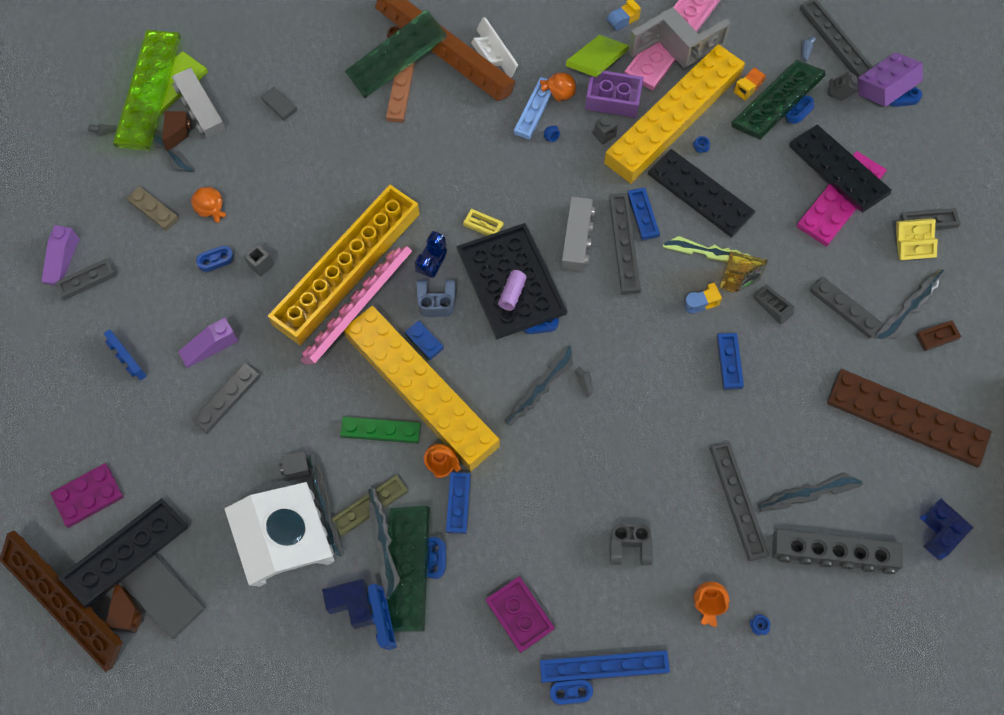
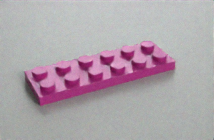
[796,151,887,247]

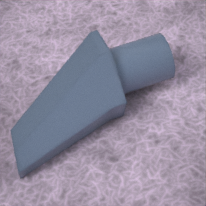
[802,36,816,62]

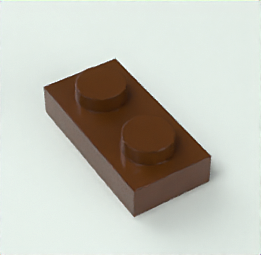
[916,320,962,351]

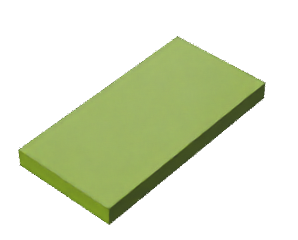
[566,35,629,77]
[134,51,208,116]

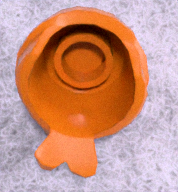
[540,72,576,102]
[191,187,226,223]
[424,444,461,478]
[693,581,730,627]

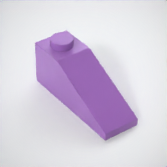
[42,225,79,286]
[178,317,239,368]

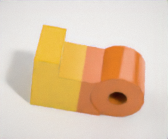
[733,68,766,101]

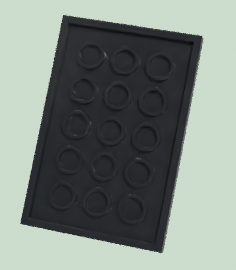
[457,223,567,340]

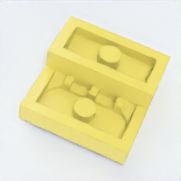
[896,218,938,260]

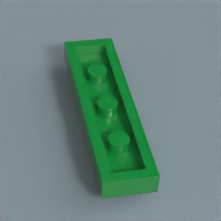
[340,417,421,444]

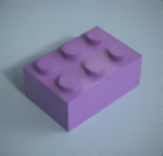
[858,52,923,107]
[585,71,644,118]

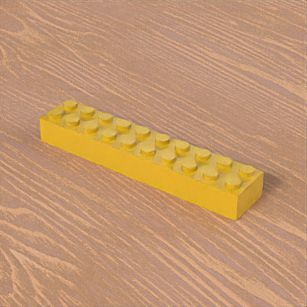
[604,44,745,184]
[268,185,420,346]
[344,305,500,472]

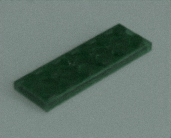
[345,9,447,98]
[731,59,825,140]
[386,506,430,633]

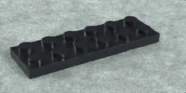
[789,124,892,213]
[648,149,755,238]
[58,498,189,609]

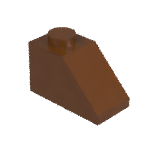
[162,111,192,150]
[106,585,142,633]

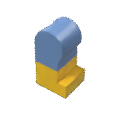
[607,0,641,30]
[684,282,722,314]

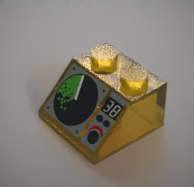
[719,251,768,292]

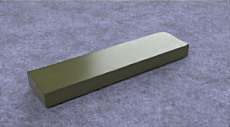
[332,475,408,537]

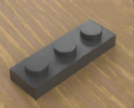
[900,208,960,230]
[55,258,116,300]

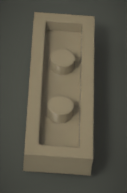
[127,186,179,231]

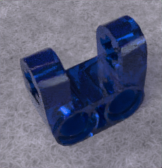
[414,231,447,279]

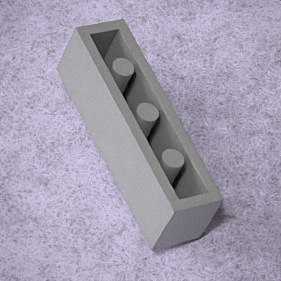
[172,67,226,139]
[561,196,595,272]

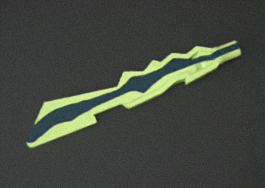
[663,236,764,268]

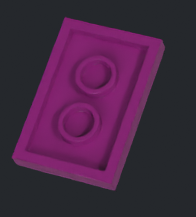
[50,463,124,528]
[485,576,555,654]

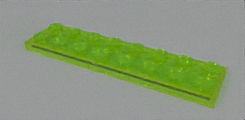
[113,30,181,150]

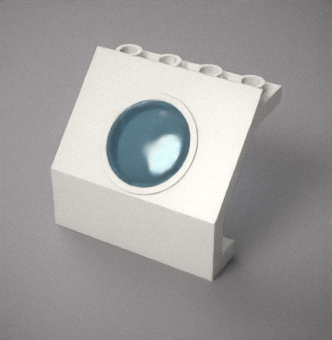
[224,482,335,587]

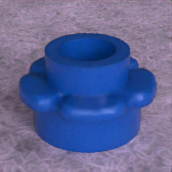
[544,126,560,142]
[693,136,710,153]
[750,614,771,636]

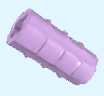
[498,270,526,311]

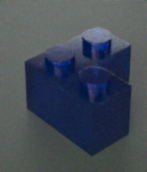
[920,498,974,561]
[322,579,374,629]

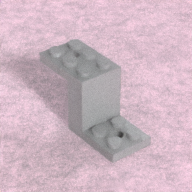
[628,7,731,69]

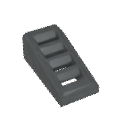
[753,285,794,324]

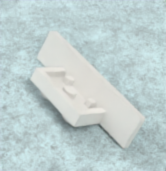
[471,18,518,78]

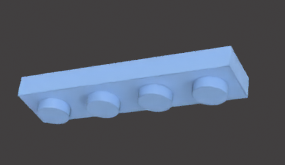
[514,77,552,140]

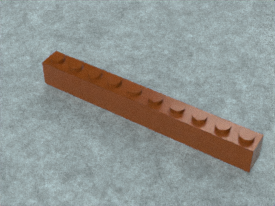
[375,0,515,101]

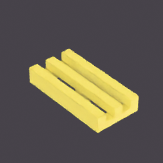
[463,209,504,236]

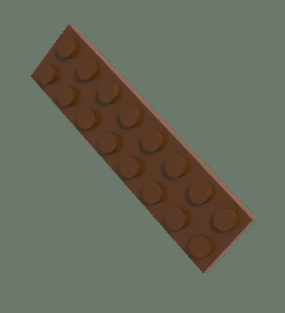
[827,369,992,468]
[0,530,123,672]

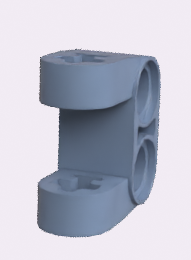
[417,280,455,317]

